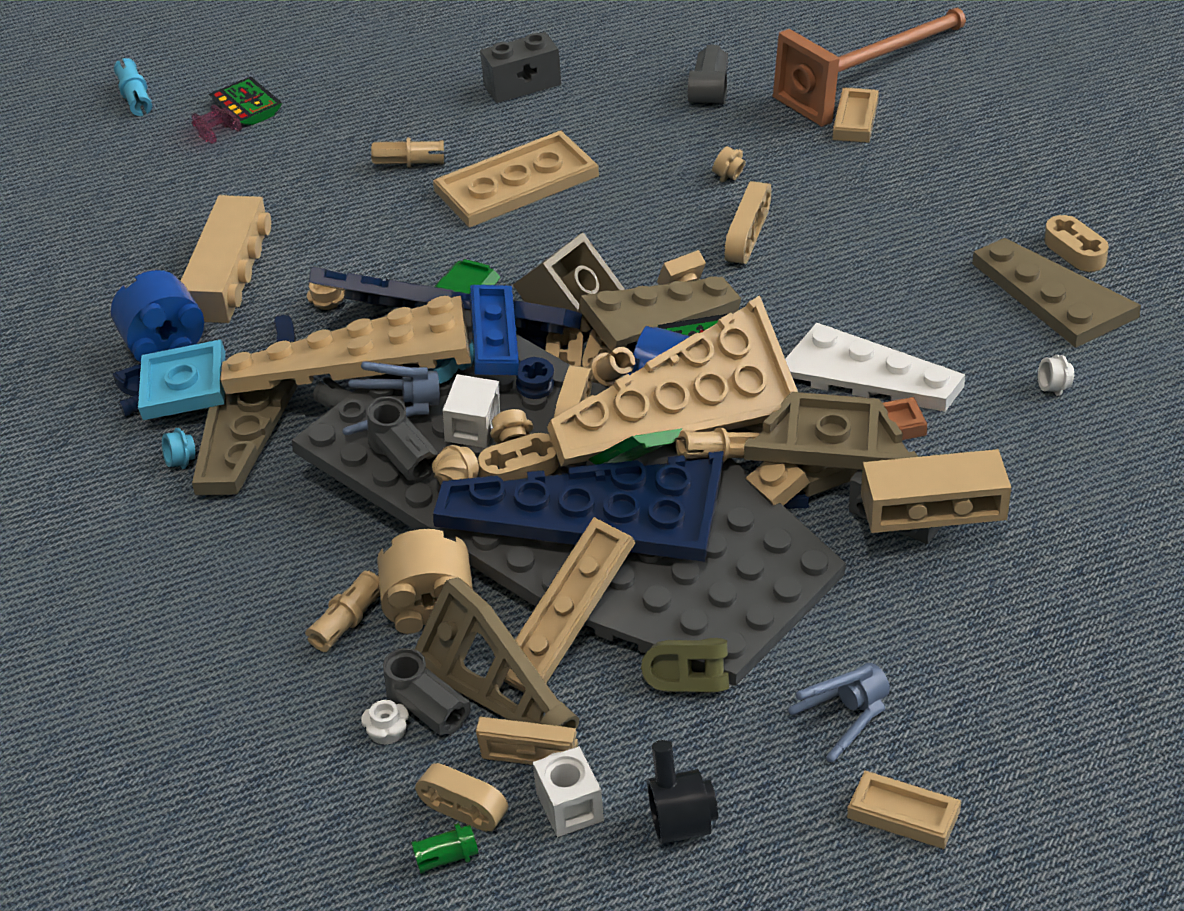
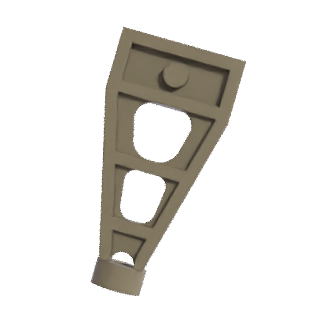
[415,577,579,729]

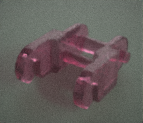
[191,105,242,144]

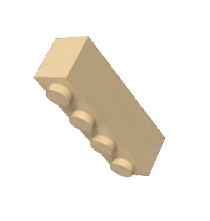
[181,195,271,323]

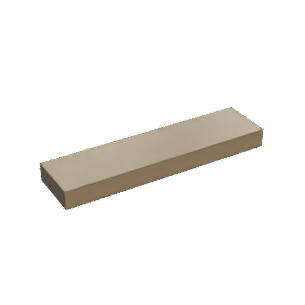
[504,517,635,692]

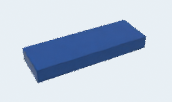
[470,285,519,375]

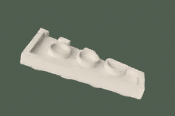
[785,323,965,411]

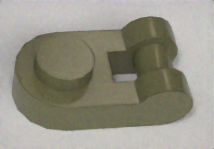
[641,638,729,692]

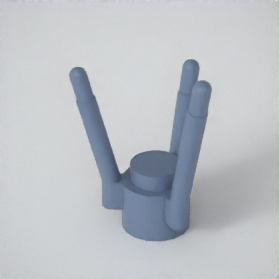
[343,361,440,435]
[788,662,890,763]

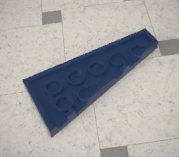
[309,266,582,335]
[433,451,724,562]

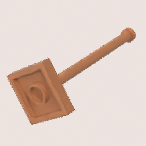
[773,8,966,126]

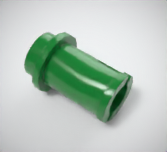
[411,823,479,874]

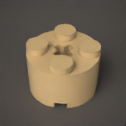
[377,529,473,634]

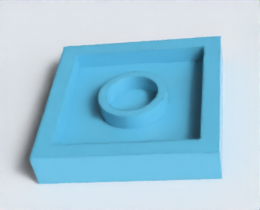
[138,339,226,420]

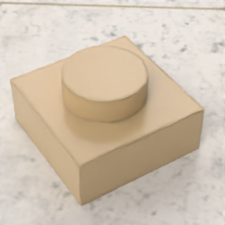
[657,250,706,285]
[745,461,810,506]

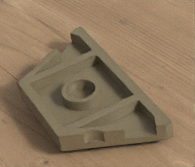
[744,392,918,470]

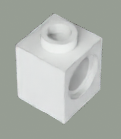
[443,374,500,448]
[533,746,604,837]

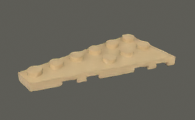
[220,295,471,394]
[547,295,798,467]

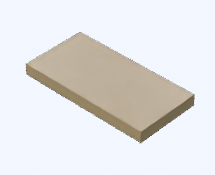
[433,130,599,228]

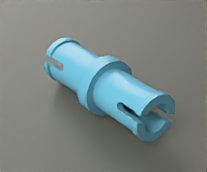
[114,58,153,116]

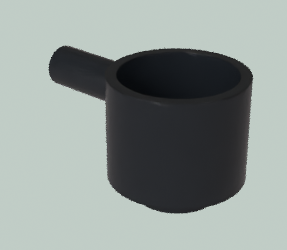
[647,740,719,844]

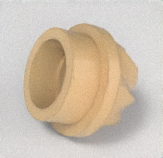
[432,445,479,485]

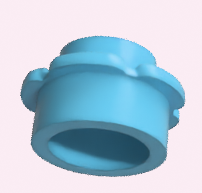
[162,428,196,469]

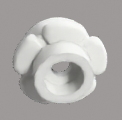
[1038,355,1074,396]
[361,700,409,744]

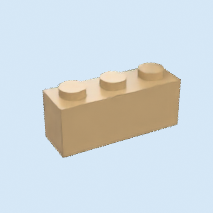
[861,449,1011,533]

